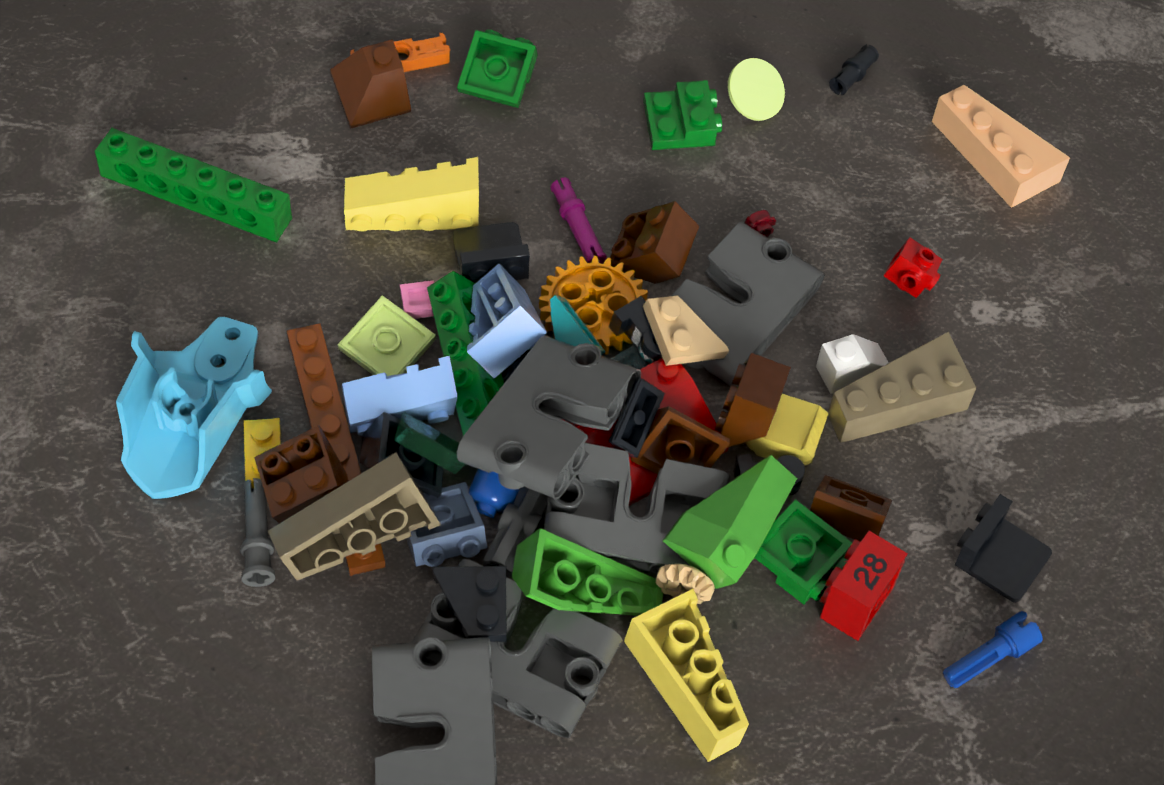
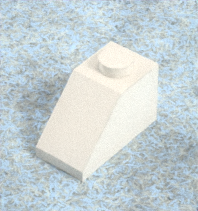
[816,334,889,394]

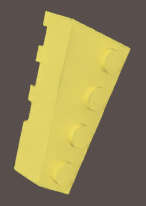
[344,157,479,231]
[624,589,749,762]

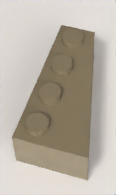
[828,332,976,443]
[268,453,441,581]

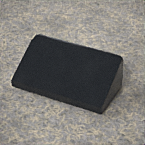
[609,377,665,458]

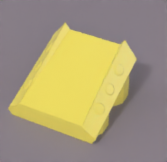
[746,394,828,466]

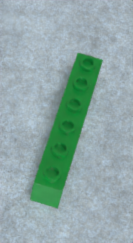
[95,128,292,243]
[427,271,504,436]

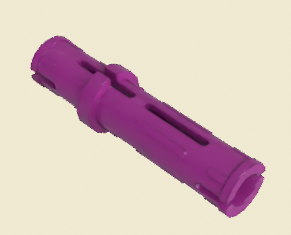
[550,177,607,264]

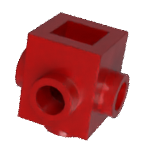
[883,237,943,298]

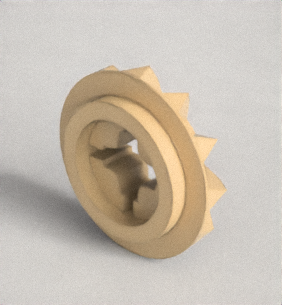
[655,564,715,604]

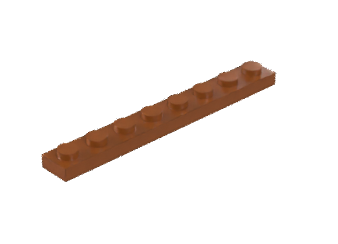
[287,323,386,576]

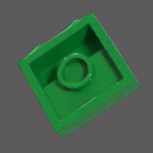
[457,30,538,108]
[643,80,722,150]
[754,499,852,605]

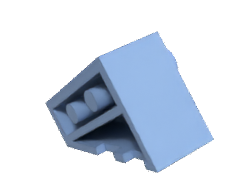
[467,264,547,378]
[342,356,457,436]

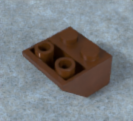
[610,201,699,284]
[715,353,791,447]
[254,426,349,524]

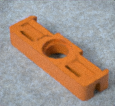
[350,33,450,72]

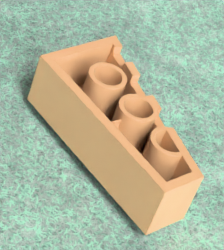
[932,85,1070,208]

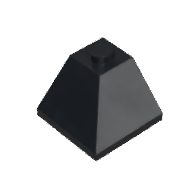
[360,412,446,498]

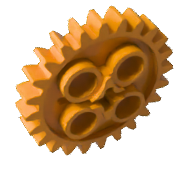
[539,256,648,355]

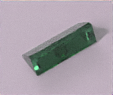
[394,412,465,474]

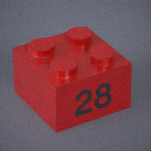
[820,531,908,641]

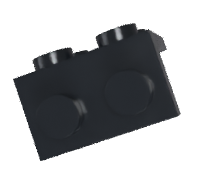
[453,222,530,283]
[955,494,1052,603]

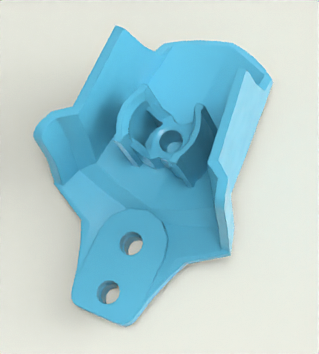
[116,317,272,499]

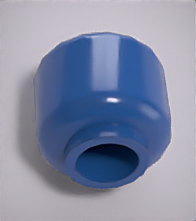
[468,469,519,518]

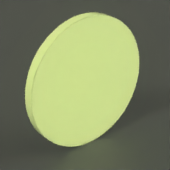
[728,58,785,121]

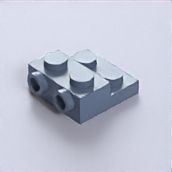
[407,482,487,567]

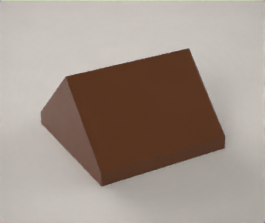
[630,406,730,475]
[810,475,892,542]

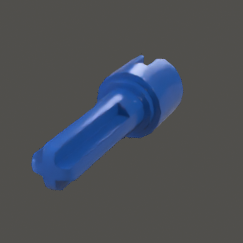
[943,611,1043,688]

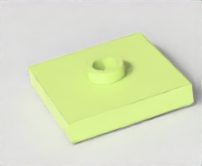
[338,295,436,376]

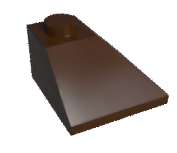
[330,39,411,129]

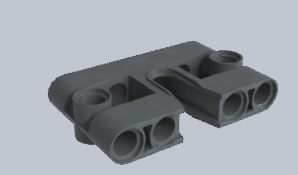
[671,221,825,386]
[457,336,641,499]
[544,443,730,574]
[412,559,622,738]
[372,637,498,785]

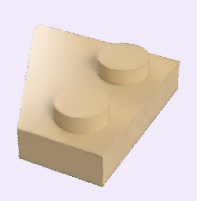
[643,295,729,366]

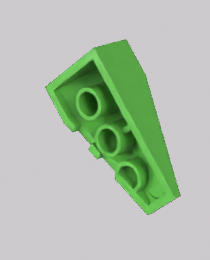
[662,455,797,589]
[512,528,663,616]

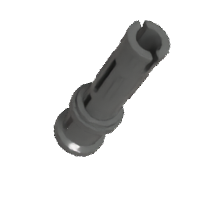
[240,478,275,587]

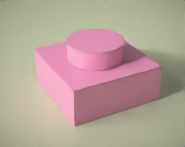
[400,280,434,319]

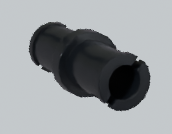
[829,44,879,95]

